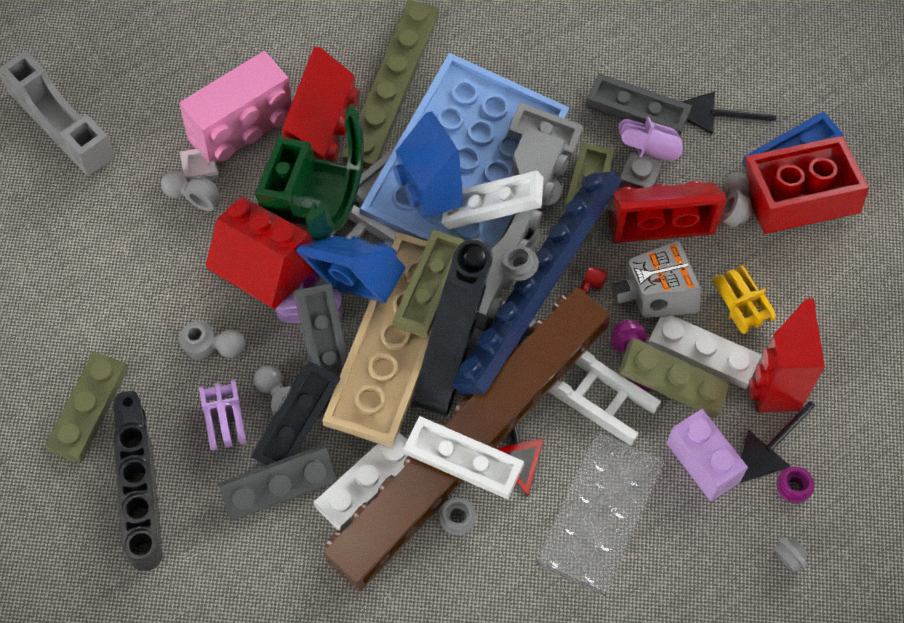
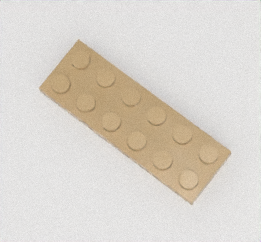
[322,232,433,448]

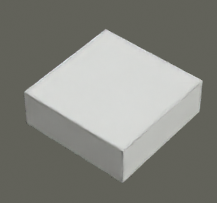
[180,149,219,182]

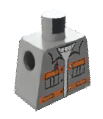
[612,241,701,318]

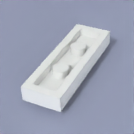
[441,170,544,230]
[648,315,762,390]
[403,416,524,499]
[314,432,408,530]

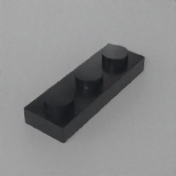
[251,359,341,465]

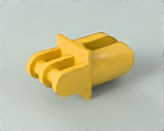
[712,265,776,334]

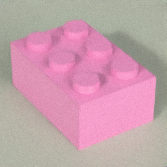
[179,50,292,165]

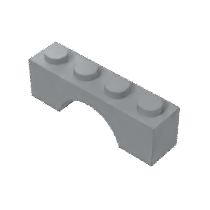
[0,50,115,177]

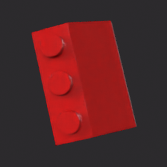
[282,46,359,163]
[745,136,869,234]
[607,181,726,243]
[205,196,314,310]
[749,298,825,413]

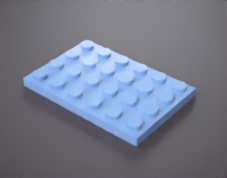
[359,53,569,249]

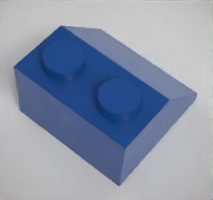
[393,111,463,219]
[296,236,406,303]

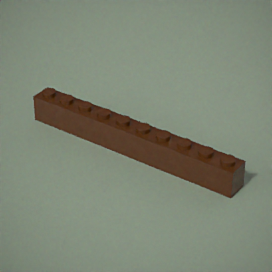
[323,287,610,592]

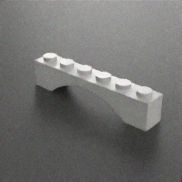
[475,127,568,330]

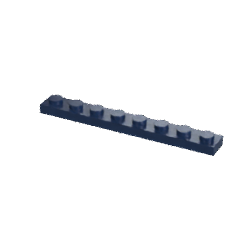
[452,171,622,394]

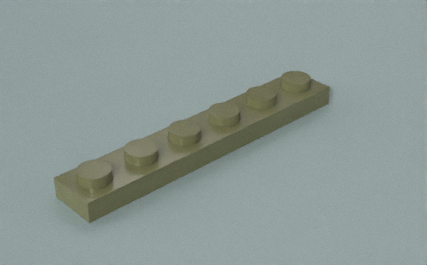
[343,0,439,169]

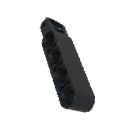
[412,238,493,416]
[113,390,163,571]

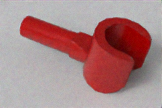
[580,267,607,294]

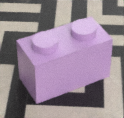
[666,409,748,502]

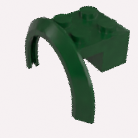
[255,104,364,241]

